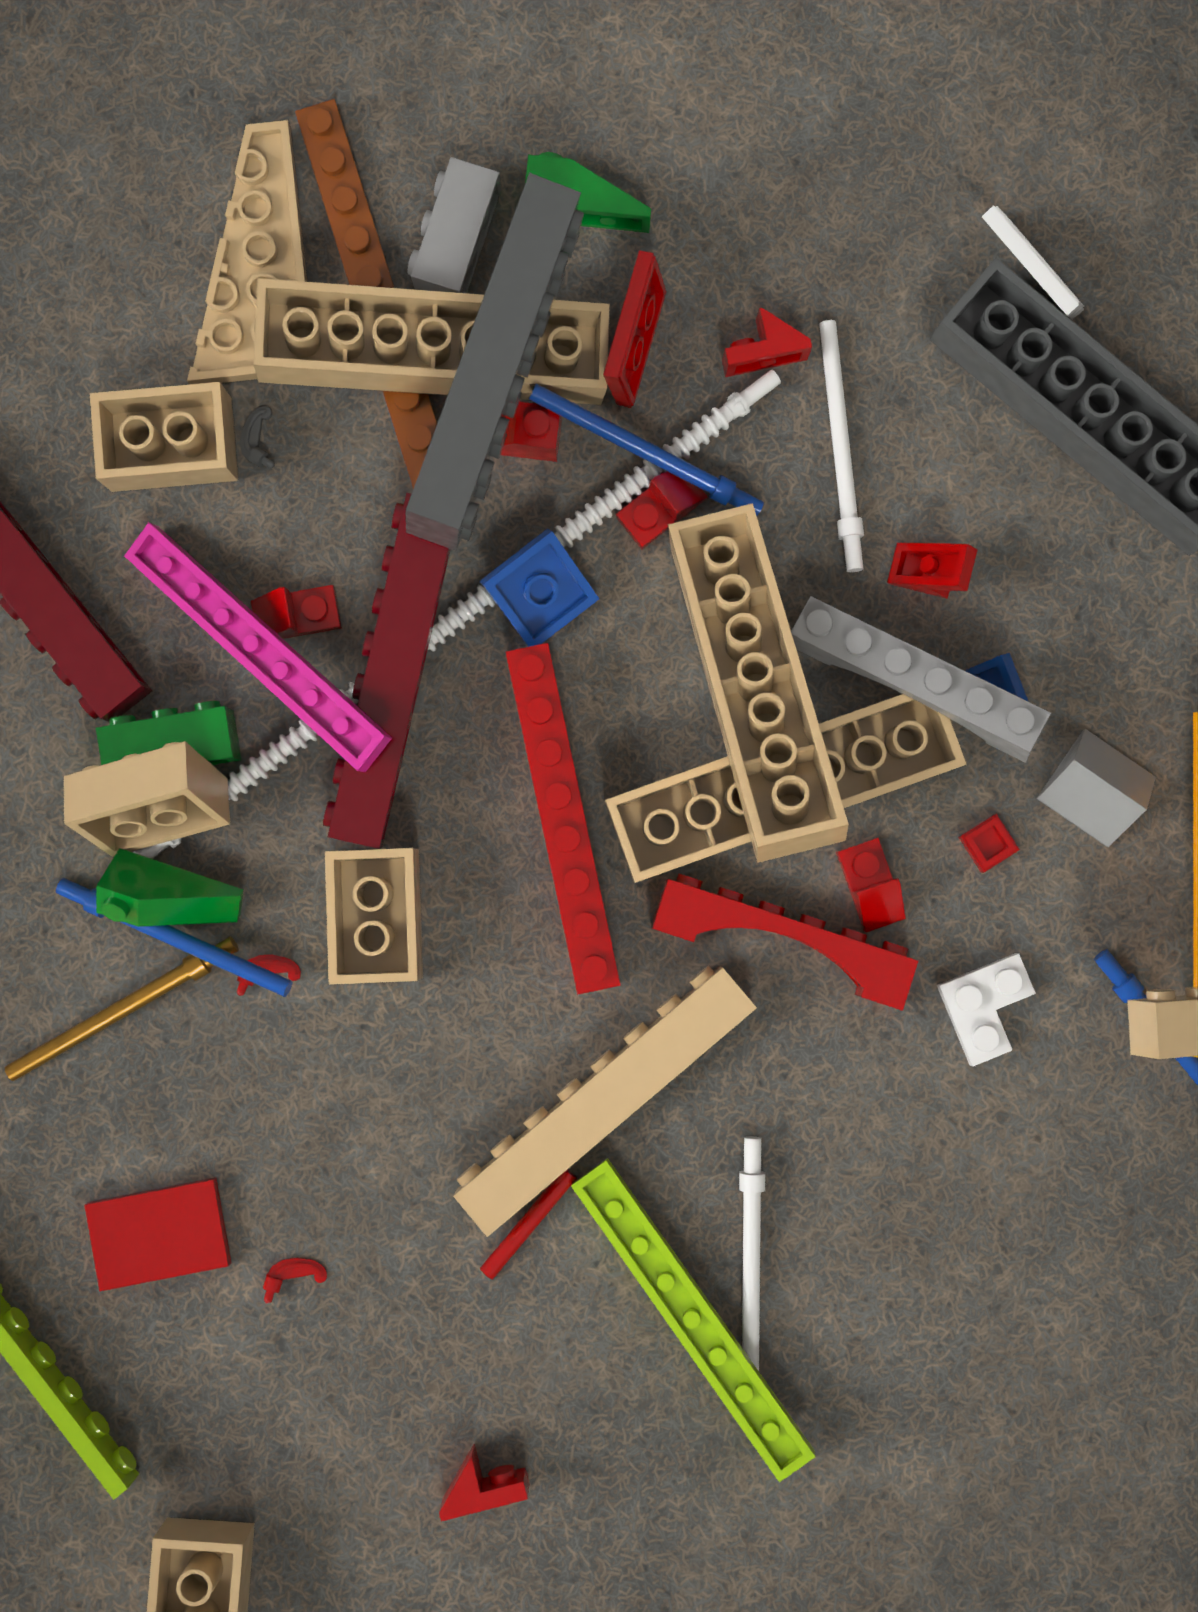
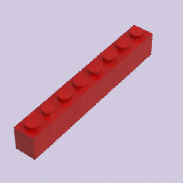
[506,643,621,995]

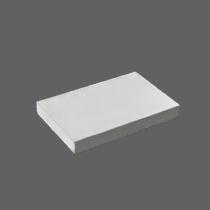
[982,205,1084,320]

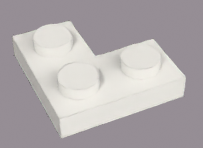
[937,953,1036,1066]

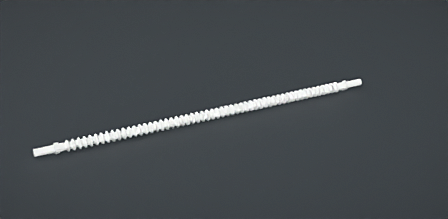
[133,370,781,859]

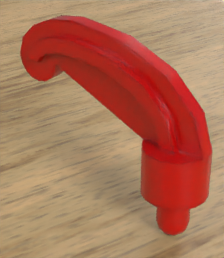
[236,954,301,996]
[263,1257,327,1304]

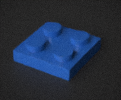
[480,528,599,647]

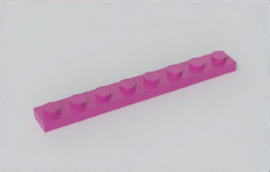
[124,522,392,773]

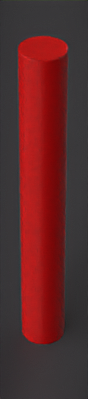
[480,1169,577,1280]

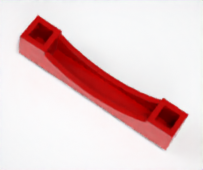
[651,873,918,1011]

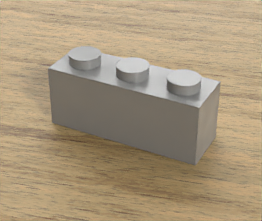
[407,157,502,293]

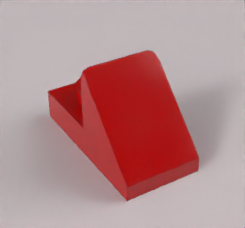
[722,308,812,377]
[616,471,708,549]
[887,543,978,599]
[251,585,342,639]
[836,838,906,933]
[439,1444,530,1522]

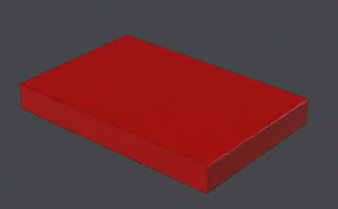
[603,250,667,408]
[84,1177,232,1292]

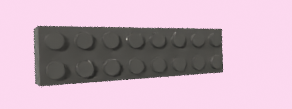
[406,172,584,551]
[930,258,1198,556]

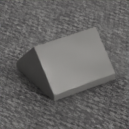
[1036,729,1156,847]

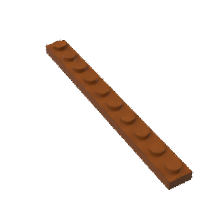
[295,99,437,489]

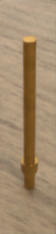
[5,936,239,1081]

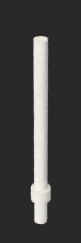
[819,320,864,572]
[739,1136,765,1371]

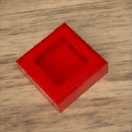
[958,814,1020,873]

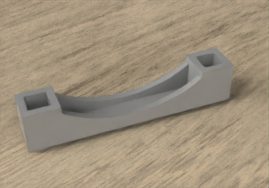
[791,596,1051,763]

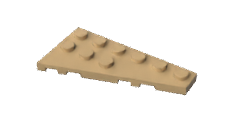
[187,120,307,384]

